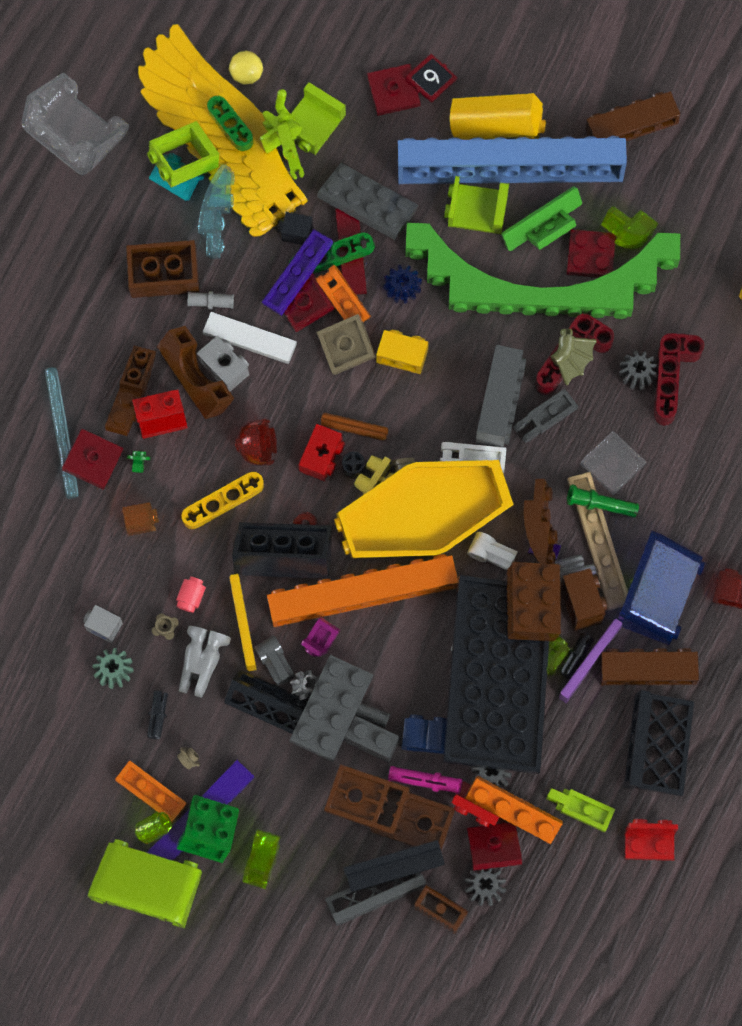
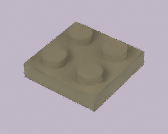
[317,314,376,375]

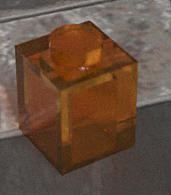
[122,502,159,536]

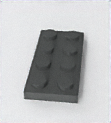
[317,163,418,240]
[289,655,374,762]

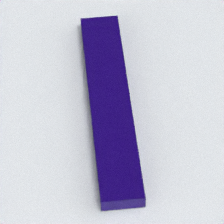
[147,760,255,861]

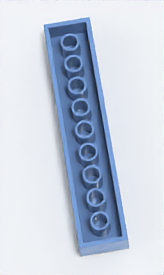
[398,136,627,184]

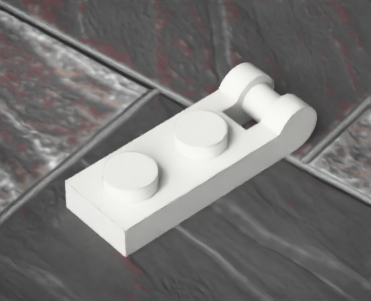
[440,442,506,473]

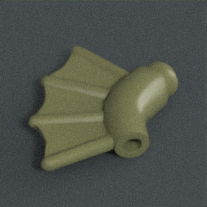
[551,329,597,385]

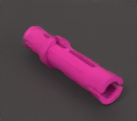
[388,766,462,794]

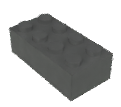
[476,345,526,448]

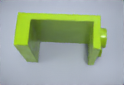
[291,82,346,155]
[444,176,509,234]

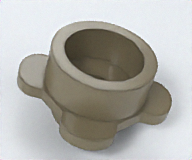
[152,614,179,640]
[177,747,200,770]

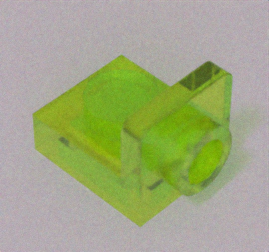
[547,637,570,676]

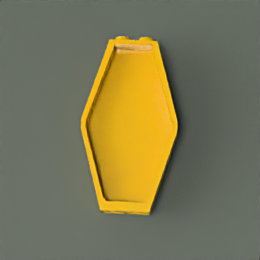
[334,460,513,558]

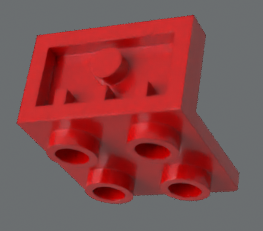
[625,819,678,861]

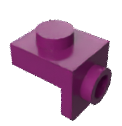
[301,617,340,657]

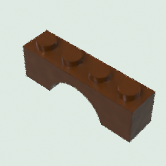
[157,326,234,419]

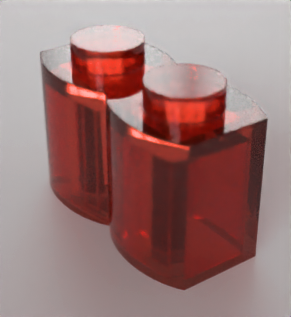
[712,569,742,610]

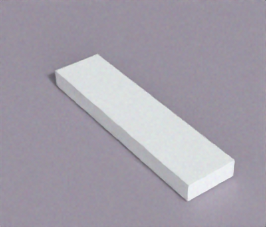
[203,312,297,364]

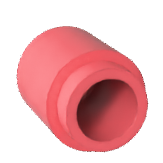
[176,576,206,613]

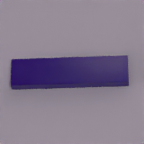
[262,229,333,316]

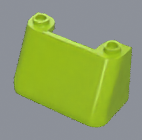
[88,839,202,928]

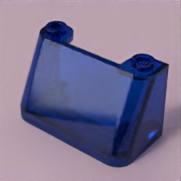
[618,530,706,645]

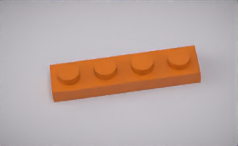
[465,775,563,844]

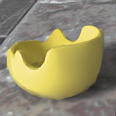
[229,51,263,85]

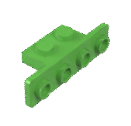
[501,186,582,251]

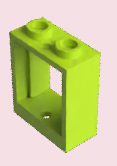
[147,121,219,188]

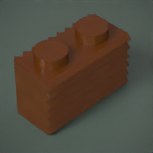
[415,885,468,934]

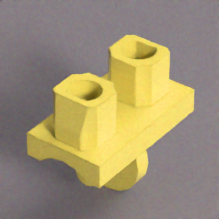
[354,456,393,495]

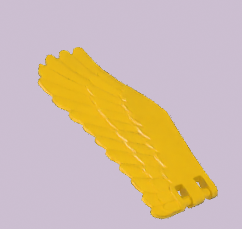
[138,24,308,237]

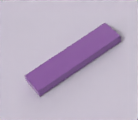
[559,619,623,703]

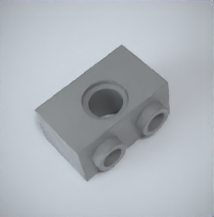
[197,336,249,391]

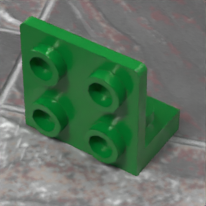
[177,795,239,863]

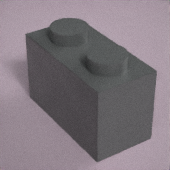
[345,716,399,763]

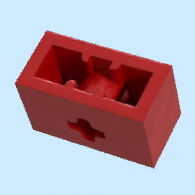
[299,424,345,482]

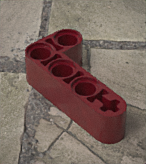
[535,314,614,395]
[654,333,704,426]

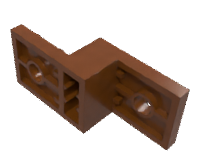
[324,764,455,851]

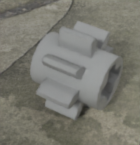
[290,670,319,701]

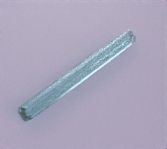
[45,367,79,499]

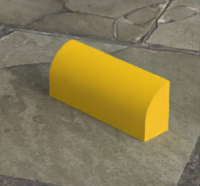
[450,93,543,140]

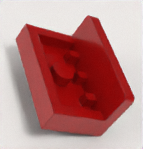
[451,781,499,827]

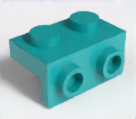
[149,153,205,201]

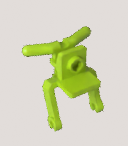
[260,89,304,179]

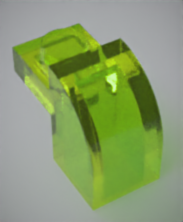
[601,206,658,249]
[243,829,280,889]

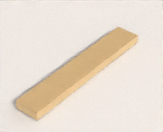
[567,472,631,611]

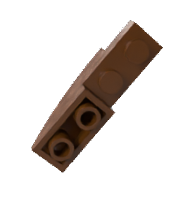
[105,345,156,436]
[524,479,558,564]

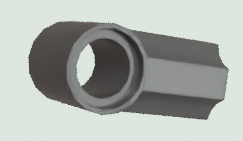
[253,635,295,686]

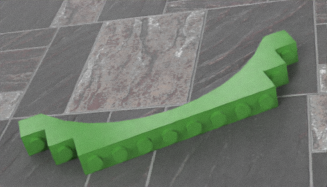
[406,223,680,319]

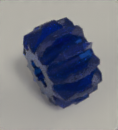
[383,264,422,304]

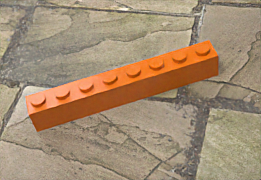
[267,554,458,627]

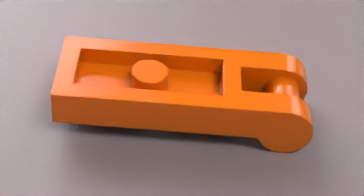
[316,265,371,323]

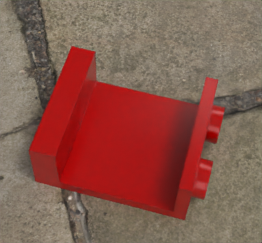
[132,389,188,439]

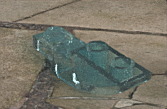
[198,165,235,259]

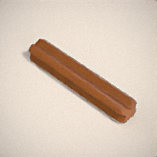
[321,413,388,441]

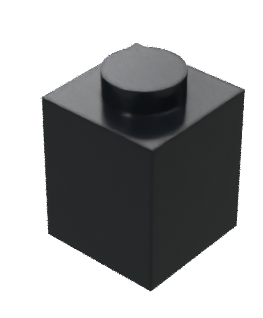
[278,212,313,245]

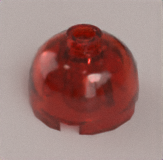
[235,419,277,466]

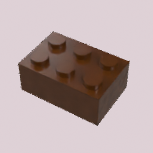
[126,240,200,298]
[507,562,561,641]

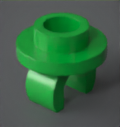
[127,451,151,473]

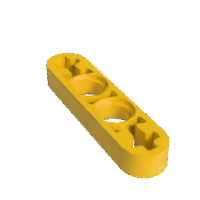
[182,472,264,529]

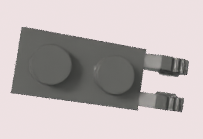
[513,389,579,443]

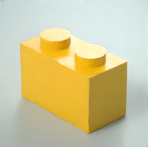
[376,330,428,374]

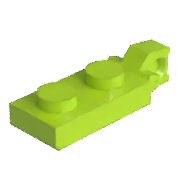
[546,788,615,833]

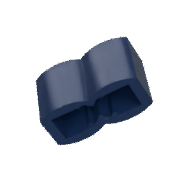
[402,715,447,754]

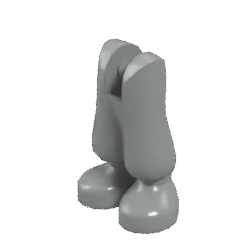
[179,626,231,698]

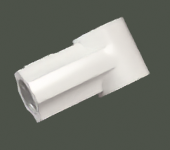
[467,532,518,570]

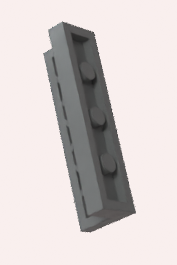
[325,873,426,926]

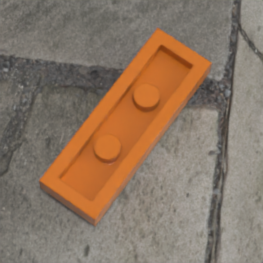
[115,761,188,823]

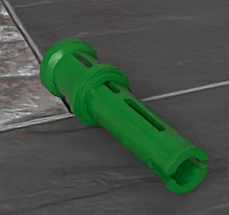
[566,484,639,518]

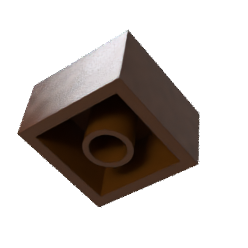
[560,568,608,632]

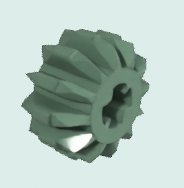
[93,648,134,689]

